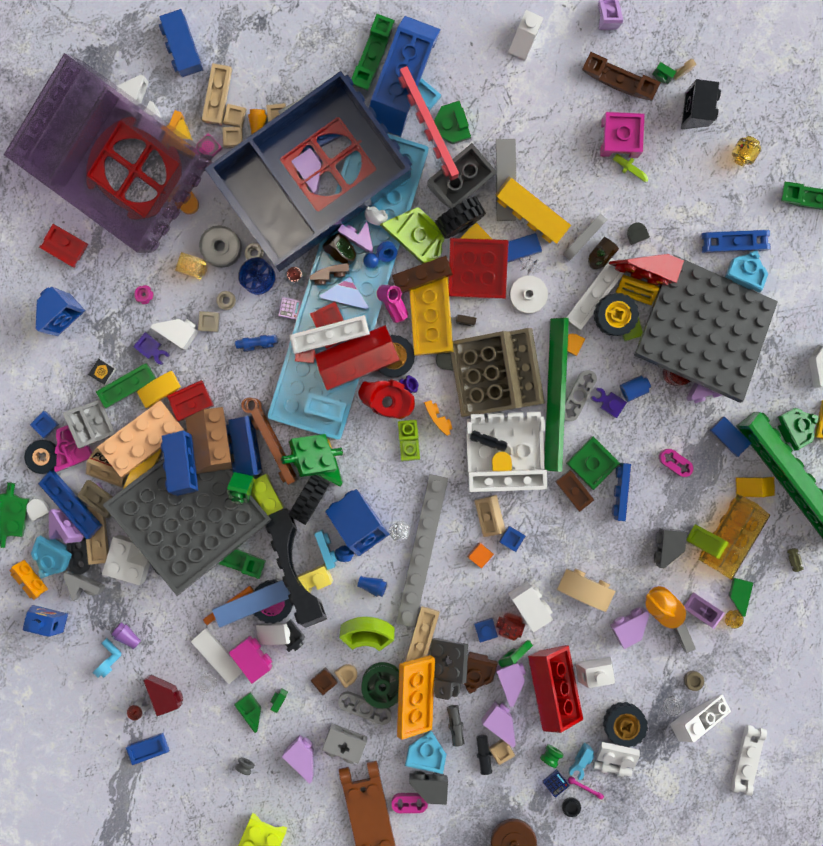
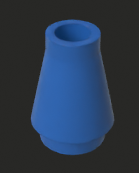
[357,576,387,597]

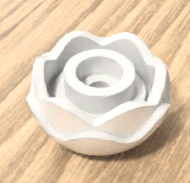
[364,206,388,226]

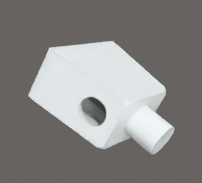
[575,657,615,688]

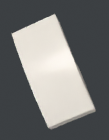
[256,623,290,645]

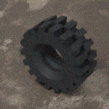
[435,196,486,239]
[288,475,330,525]

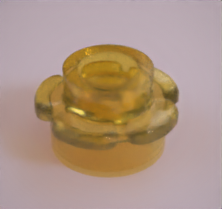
[725,610,744,629]

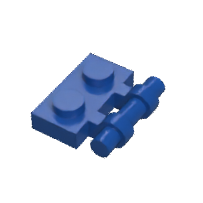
[235,334,278,352]

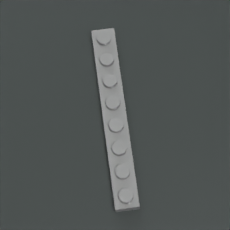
[396,474,448,628]

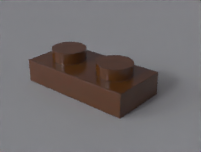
[555,470,594,512]

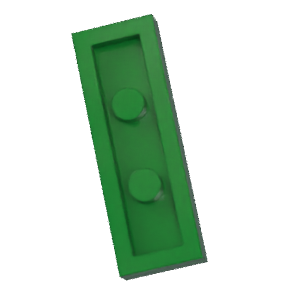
[96,363,156,409]

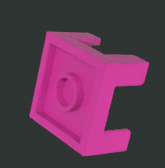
[600,112,645,158]

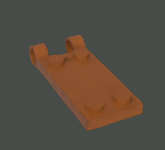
[241,397,298,485]
[339,760,396,846]

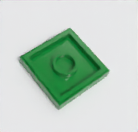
[566,436,620,490]

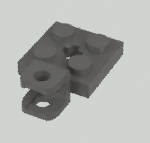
[431,638,468,700]

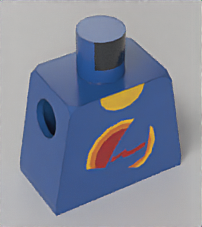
[23,605,68,637]

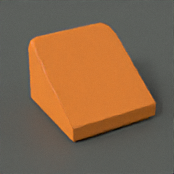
[467,542,494,569]

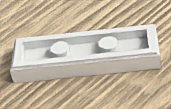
[191,628,242,684]

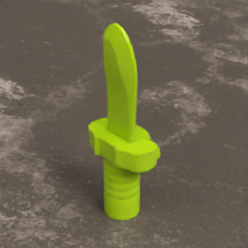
[613,153,648,183]

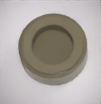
[684,670,704,691]

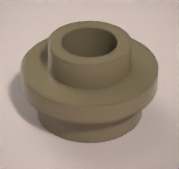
[244,243,264,263]
[216,291,236,310]

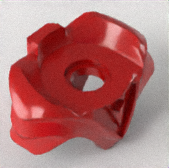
[358,379,415,419]

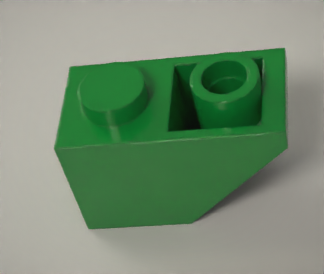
[227,472,254,504]

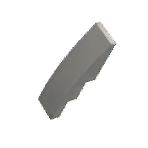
[495,139,516,221]

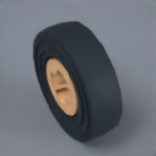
[24,440,57,474]

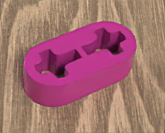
[659,449,693,477]
[392,793,428,813]

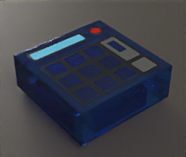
[543,769,570,798]

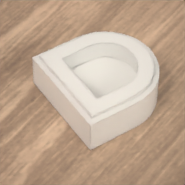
[26,499,50,521]

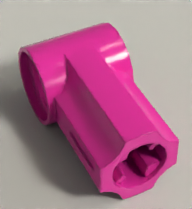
[377,285,409,323]

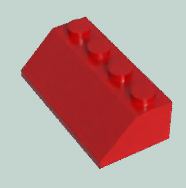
[315,325,401,390]
[528,645,583,733]

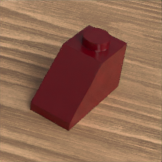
[143,674,183,716]

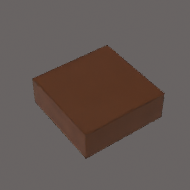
[311,667,338,695]

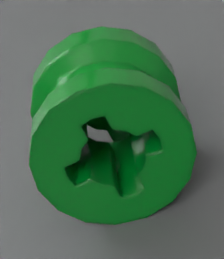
[540,744,564,768]

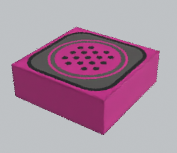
[195,133,222,162]

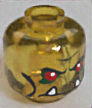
[732,136,761,167]

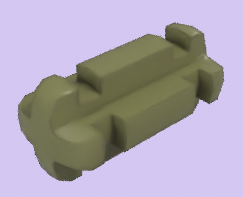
[787,548,804,572]

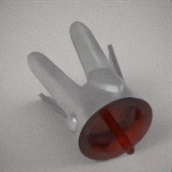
[287,267,306,286]
[127,697,151,720]

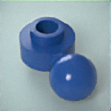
[363,241,398,268]

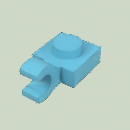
[569,743,594,781]

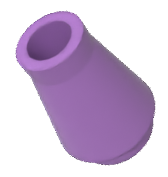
[111,622,141,649]

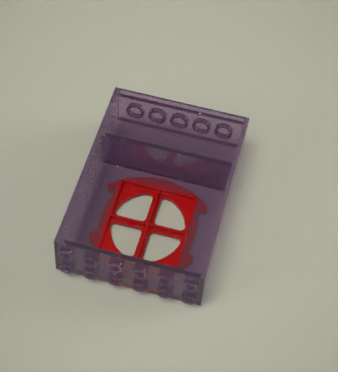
[3,53,213,253]

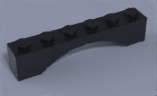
[265,508,327,628]

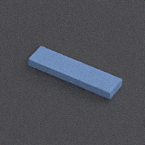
[212,580,290,628]

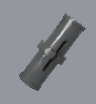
[447,705,465,747]

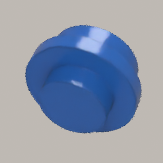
[335,545,354,562]

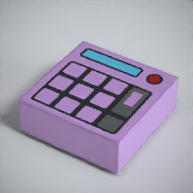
[278,297,302,320]

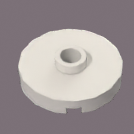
[510,276,548,314]

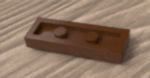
[392,255,453,293]

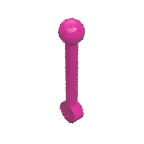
[568,776,604,800]

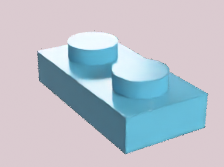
[304,393,347,422]
[314,529,338,570]

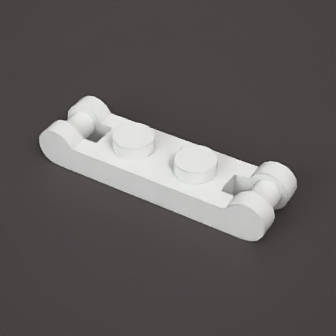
[731,725,767,796]

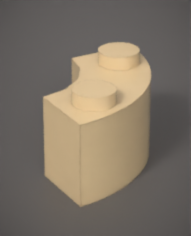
[557,568,616,612]

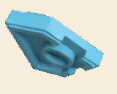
[725,250,768,293]
[31,535,72,578]
[405,731,447,774]

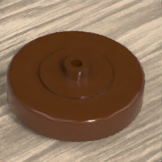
[490,818,537,846]

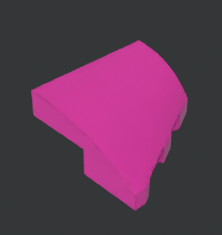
[54,425,92,472]

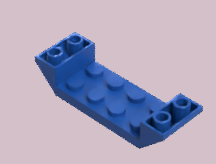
[369,16,441,137]

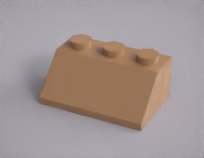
[186,407,232,474]

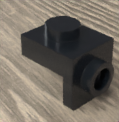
[285,619,305,652]

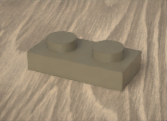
[77,480,113,518]

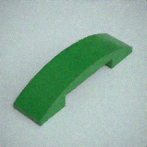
[351,14,395,91]
[781,181,823,210]
[218,549,266,579]

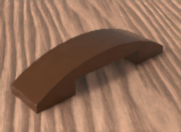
[582,52,661,101]

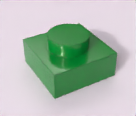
[652,62,676,84]
[270,688,288,713]

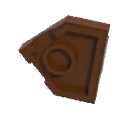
[464,652,498,694]

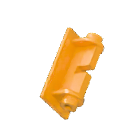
[9,560,48,600]

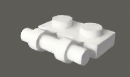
[593,742,640,777]

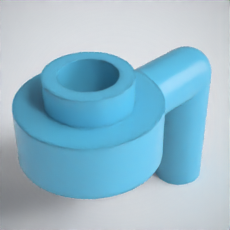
[93,638,121,678]

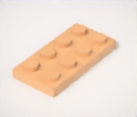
[97,400,185,478]

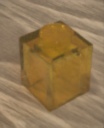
[175,252,208,280]

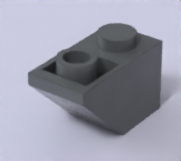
[654,528,687,569]
[409,771,448,805]

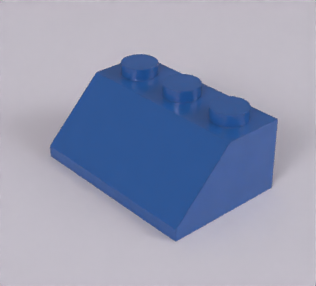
[36,286,86,336]
[226,416,263,475]

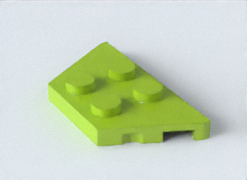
[380,207,445,264]

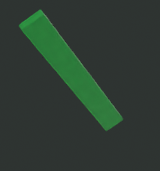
[544,318,569,472]

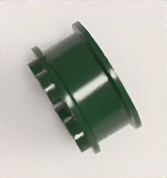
[361,662,399,709]

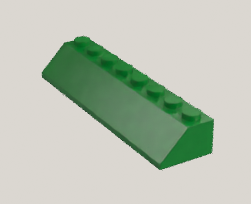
[736,412,823,539]

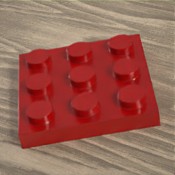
[448,238,509,299]

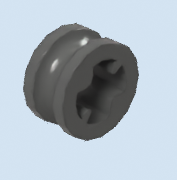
[235,757,255,775]

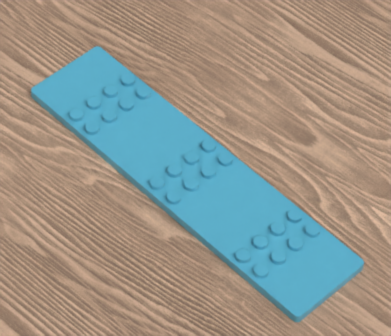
[268,134,429,440]

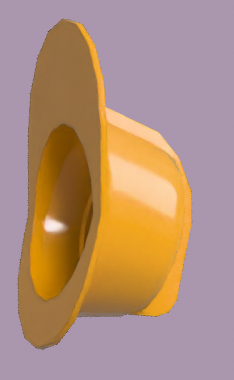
[645,586,686,629]

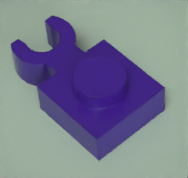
[133,332,170,365]
[591,388,627,418]

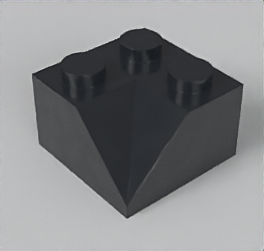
[681,79,721,129]

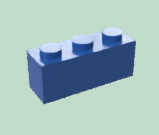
[158,9,203,77]
[161,431,198,496]

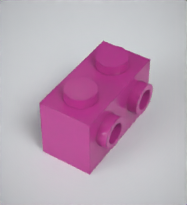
[229,635,273,684]

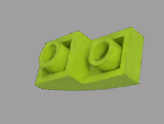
[398,420,420,462]

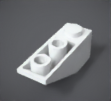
[670,695,731,743]

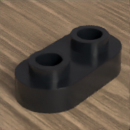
[67,537,90,575]

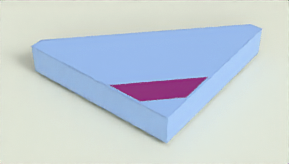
[320,277,369,310]

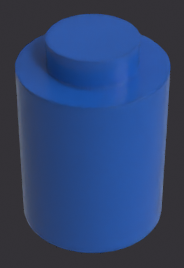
[620,375,651,402]

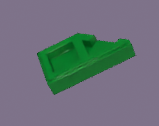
[729,577,753,617]
[498,640,533,668]
[234,692,262,733]

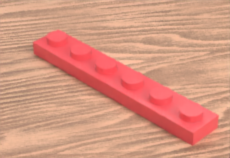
[398,66,459,181]

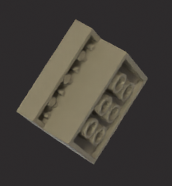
[451,328,545,417]

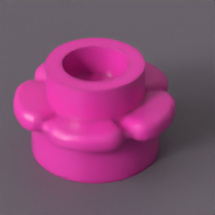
[135,285,154,304]

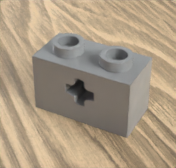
[322,723,367,764]

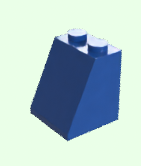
[325,489,390,556]

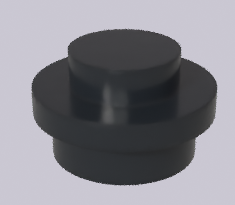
[562,797,581,817]

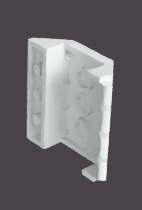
[466,412,547,492]

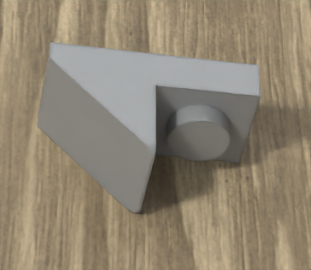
[63,570,105,601]

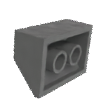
[427,143,497,208]

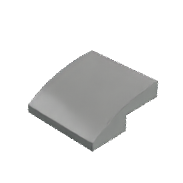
[63,399,115,449]

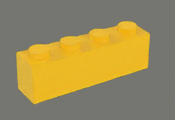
[495,176,572,244]

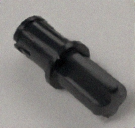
[476,735,493,775]

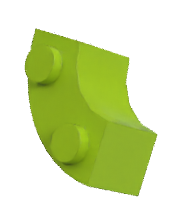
[339,617,395,651]

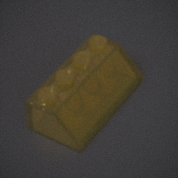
[698,494,771,580]

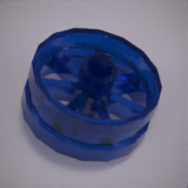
[238,257,276,295]

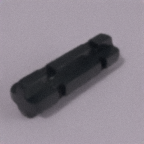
[470,430,508,452]

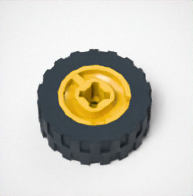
[594,293,639,336]

